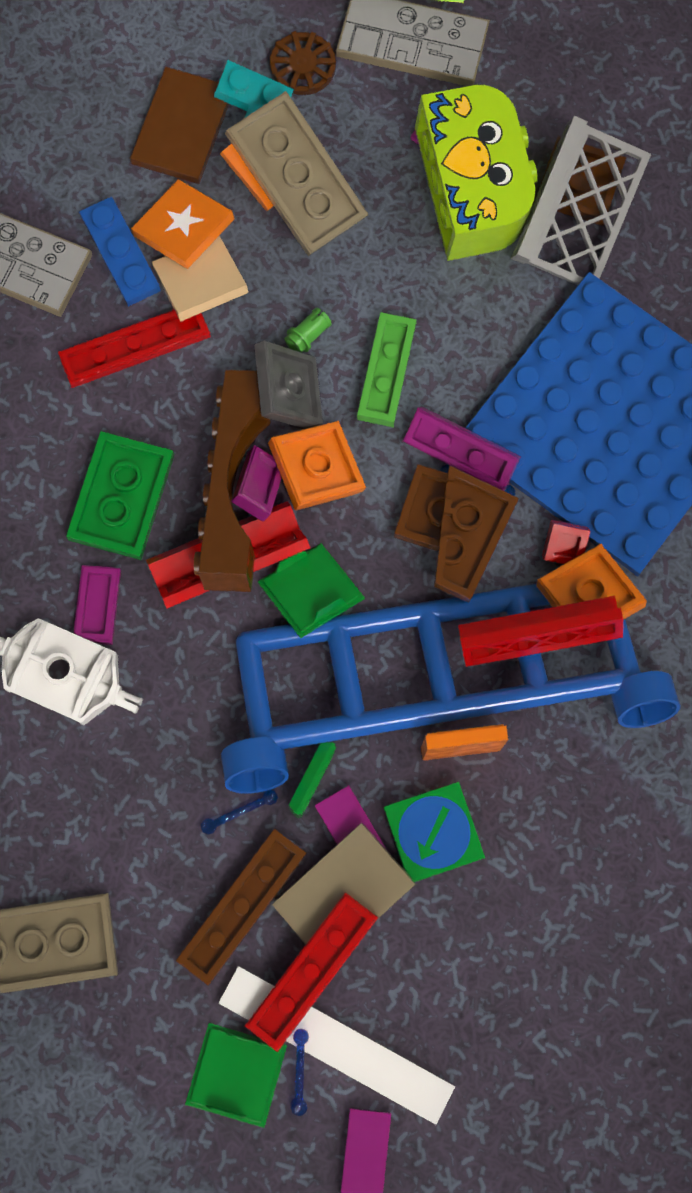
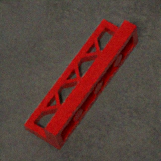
[146,501,310,608]
[458,595,623,667]

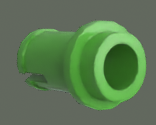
[285,308,332,353]

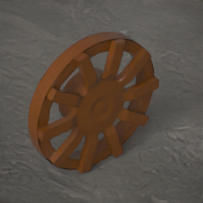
[270,31,336,95]

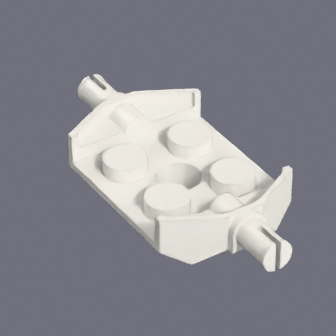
[0,618,143,725]

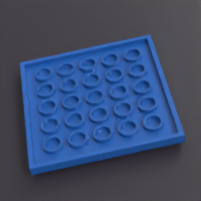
[466,272,692,576]

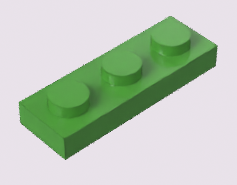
[357,312,417,427]

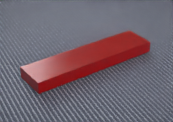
[58,310,211,388]
[245,892,378,1052]

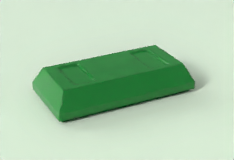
[289,742,336,819]

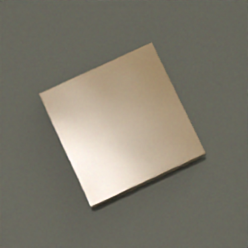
[152,236,248,321]

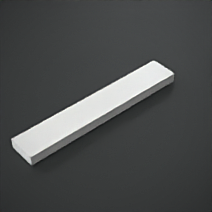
[219,966,455,1124]

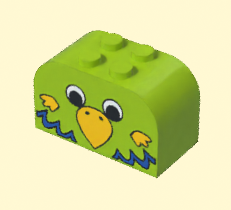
[415,85,537,261]

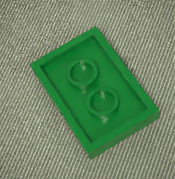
[66,431,174,560]

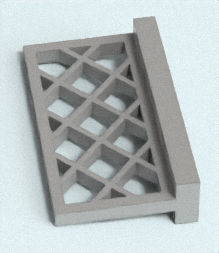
[511,116,651,285]

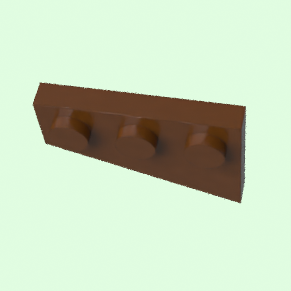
[434,466,519,603]

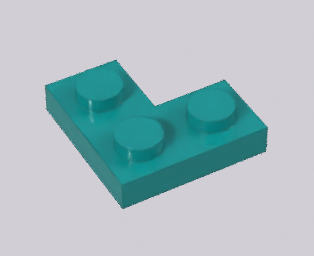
[214,60,294,118]

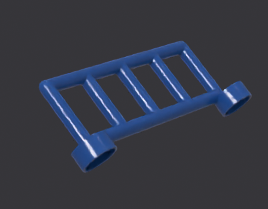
[221,583,680,794]

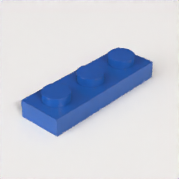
[79,197,161,306]

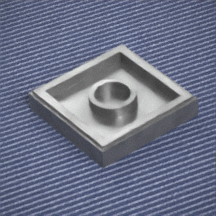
[255,341,323,429]

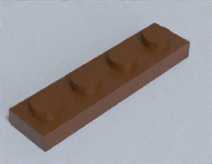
[176,829,307,986]

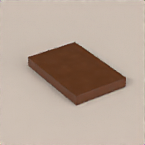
[130,67,229,184]

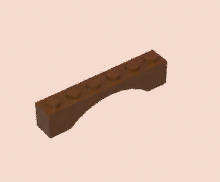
[194,370,271,592]

